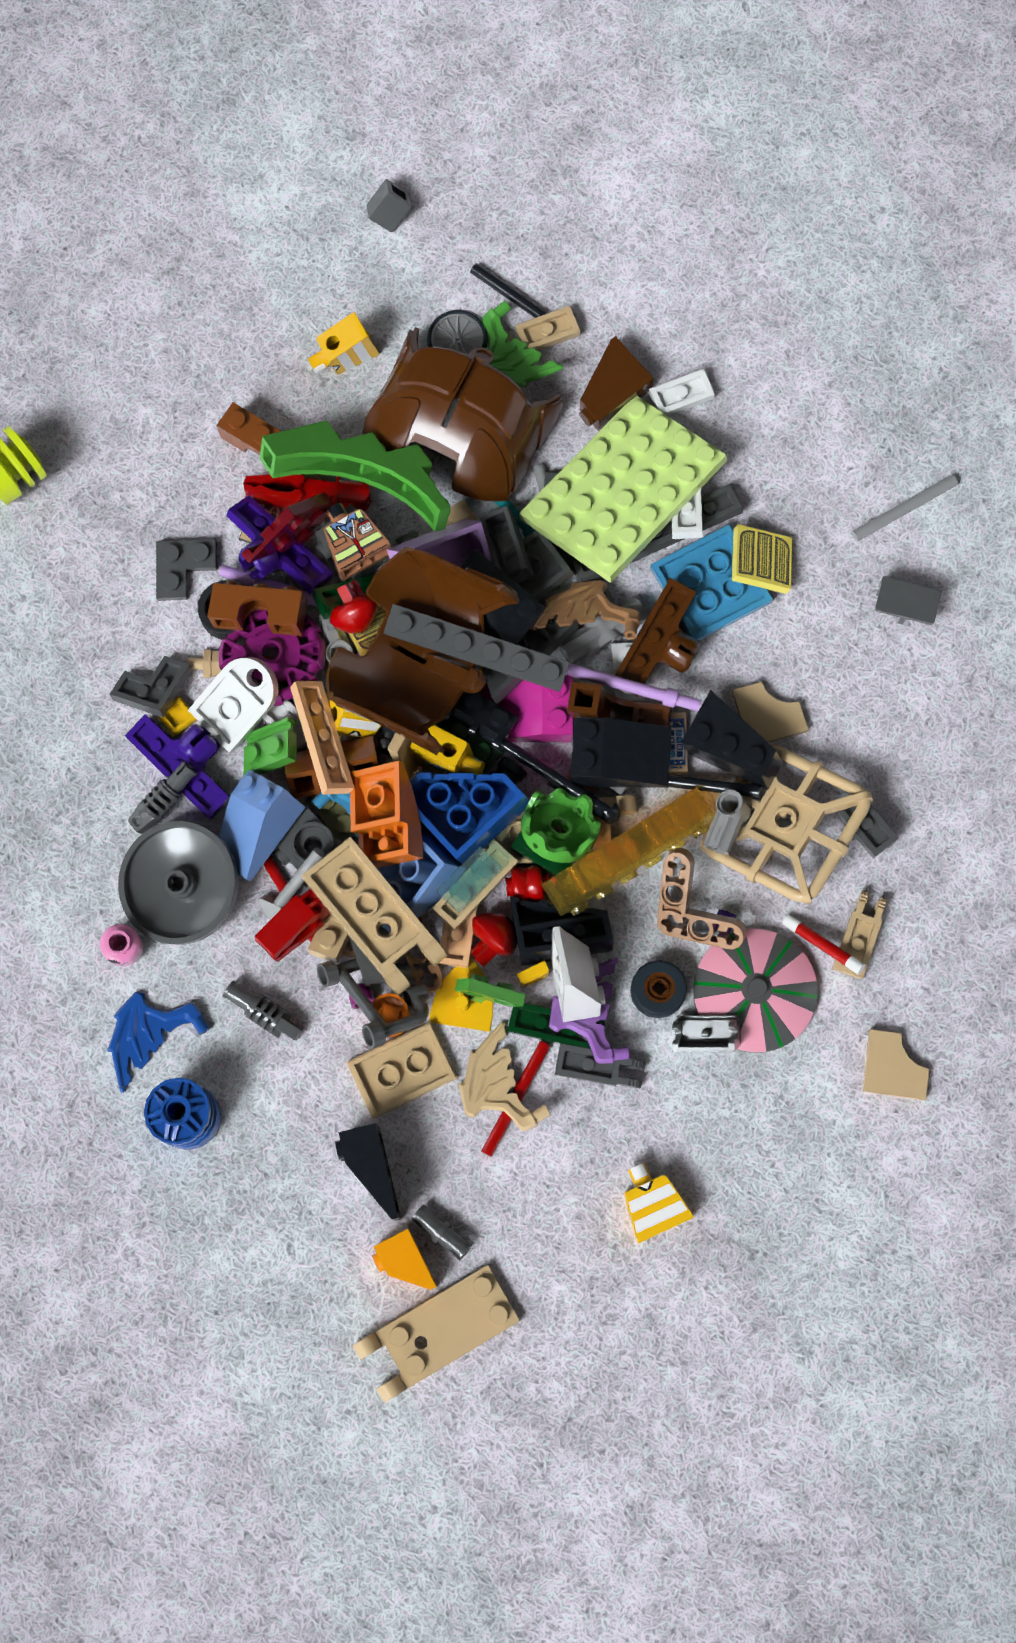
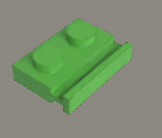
[243,717,297,775]

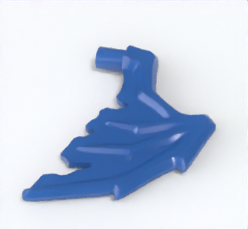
[107,992,210,1093]

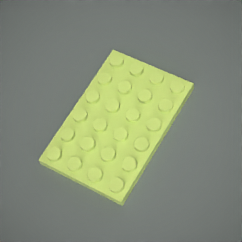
[519,396,727,583]

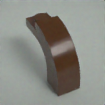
[567,682,672,727]

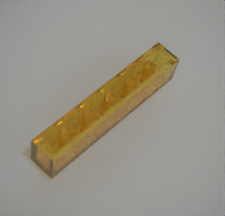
[541,787,715,916]

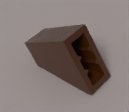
[579,336,653,431]

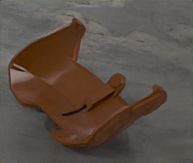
[362,327,564,501]
[326,547,520,755]

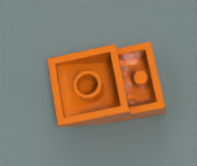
[350,761,423,868]

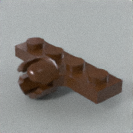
[615,578,700,697]

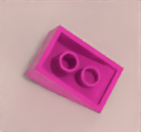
[482,675,573,743]

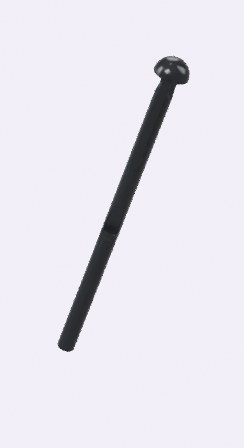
[451,715,621,824]

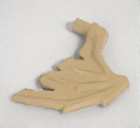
[459,1021,551,1131]

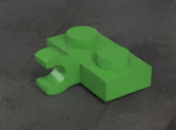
[455,974,526,1007]

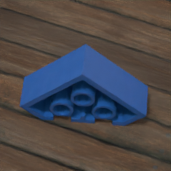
[410,773,529,866]

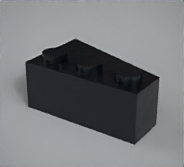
[459,549,545,645]
[682,690,783,789]

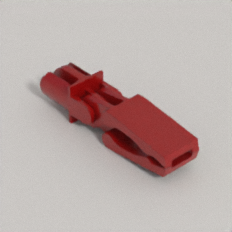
[243,474,371,511]
[255,889,330,962]

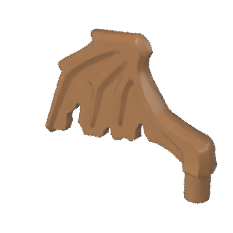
[530,580,640,640]

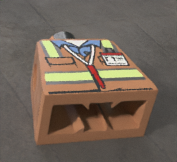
[323,503,391,581]

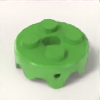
[521,788,601,863]

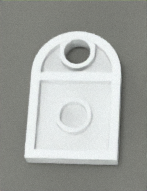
[188,657,278,753]

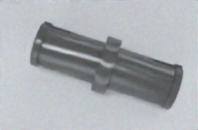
[411,1204,472,1261]

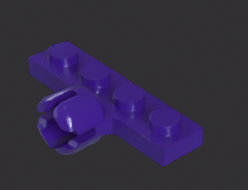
[226,495,333,595]
[125,714,230,820]

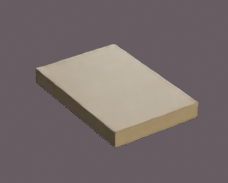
[346,1022,458,1119]

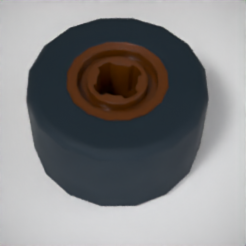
[630,960,688,1019]

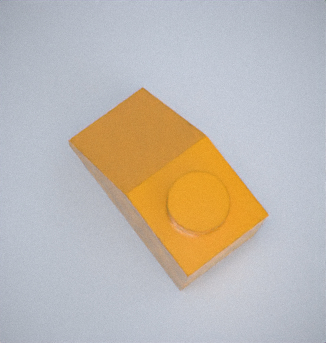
[372,1229,437,1290]

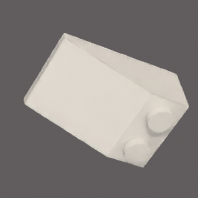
[551,926,605,1022]

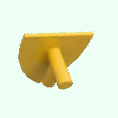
[429,957,493,1032]

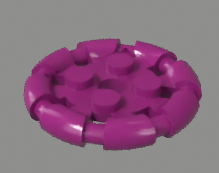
[219,610,326,706]

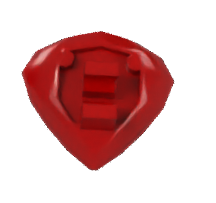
[330,579,378,634]
[470,913,517,967]

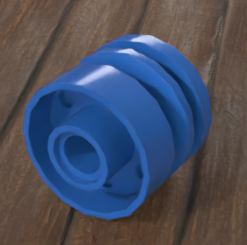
[144,1077,222,1150]

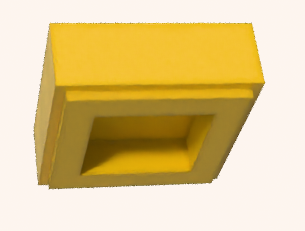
[156,696,198,738]
[517,961,549,988]

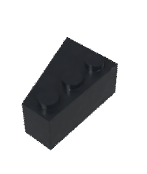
[510,897,613,966]

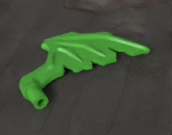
[482,300,563,387]

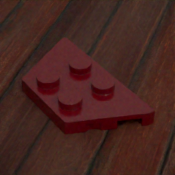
[241,492,332,563]

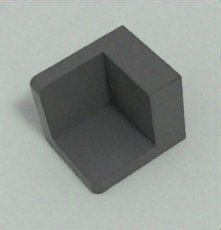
[367,179,412,232]

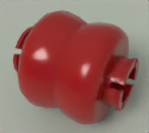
[505,865,550,903]

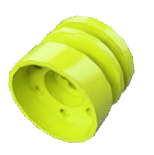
[0,425,47,506]

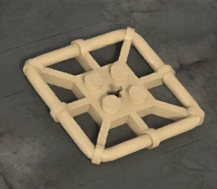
[700,744,873,905]

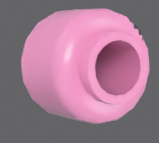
[100,924,143,967]

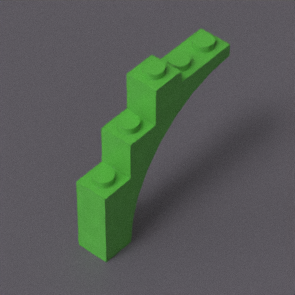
[259,421,451,532]

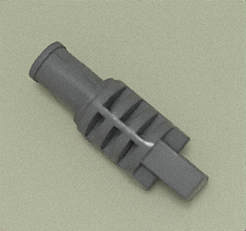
[128,760,198,834]
[222,980,303,1040]

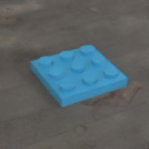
[650,524,773,641]

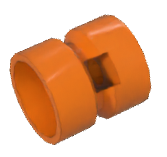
[372,993,411,1038]

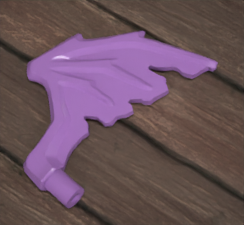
[549,957,629,1064]

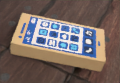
[669,712,688,774]

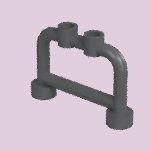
[317,958,429,1049]

